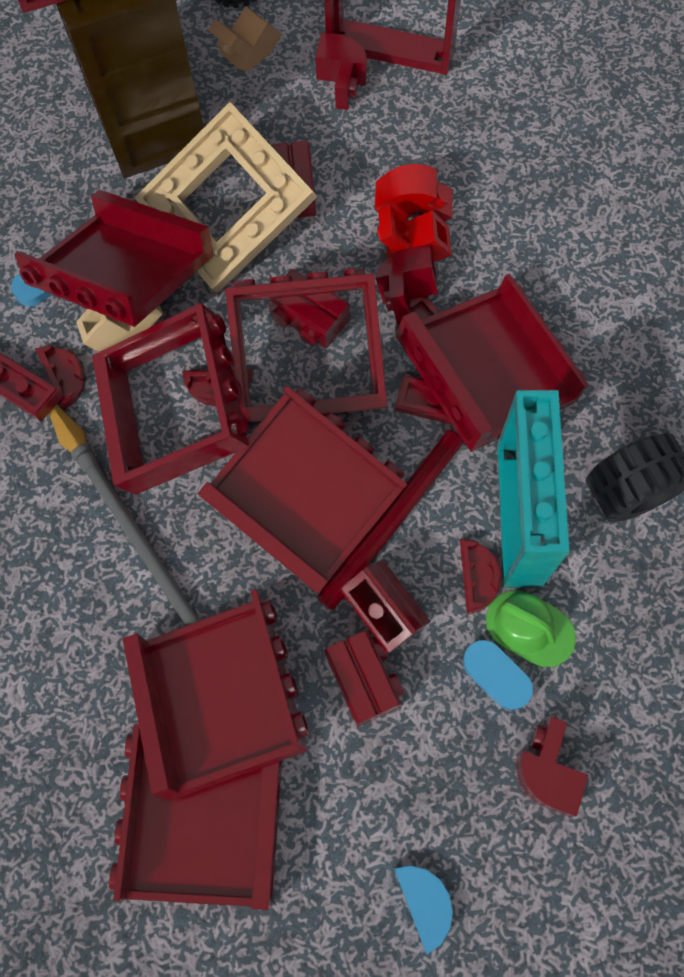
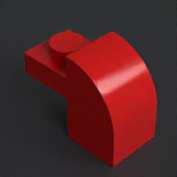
[375,164,452,222]
[377,205,452,262]

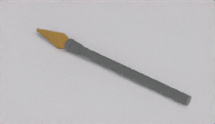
[49,404,200,626]

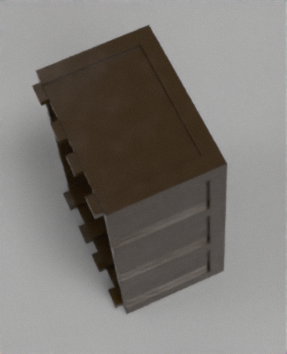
[56,0,207,179]

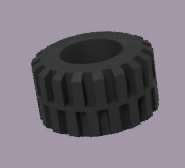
[586,433,684,522]

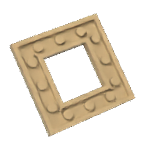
[135,102,317,293]

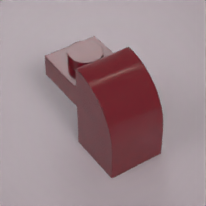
[315,32,367,110]
[375,244,438,325]
[516,717,588,817]

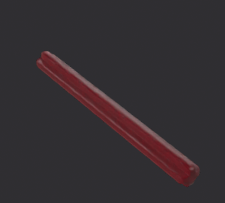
[317,430,463,611]

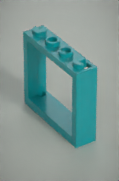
[497,390,569,588]

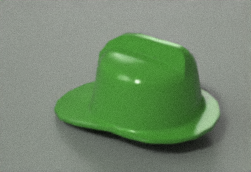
[486,590,576,667]

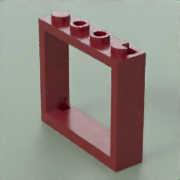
[324,0,461,75]
[225,269,387,422]
[92,303,249,495]

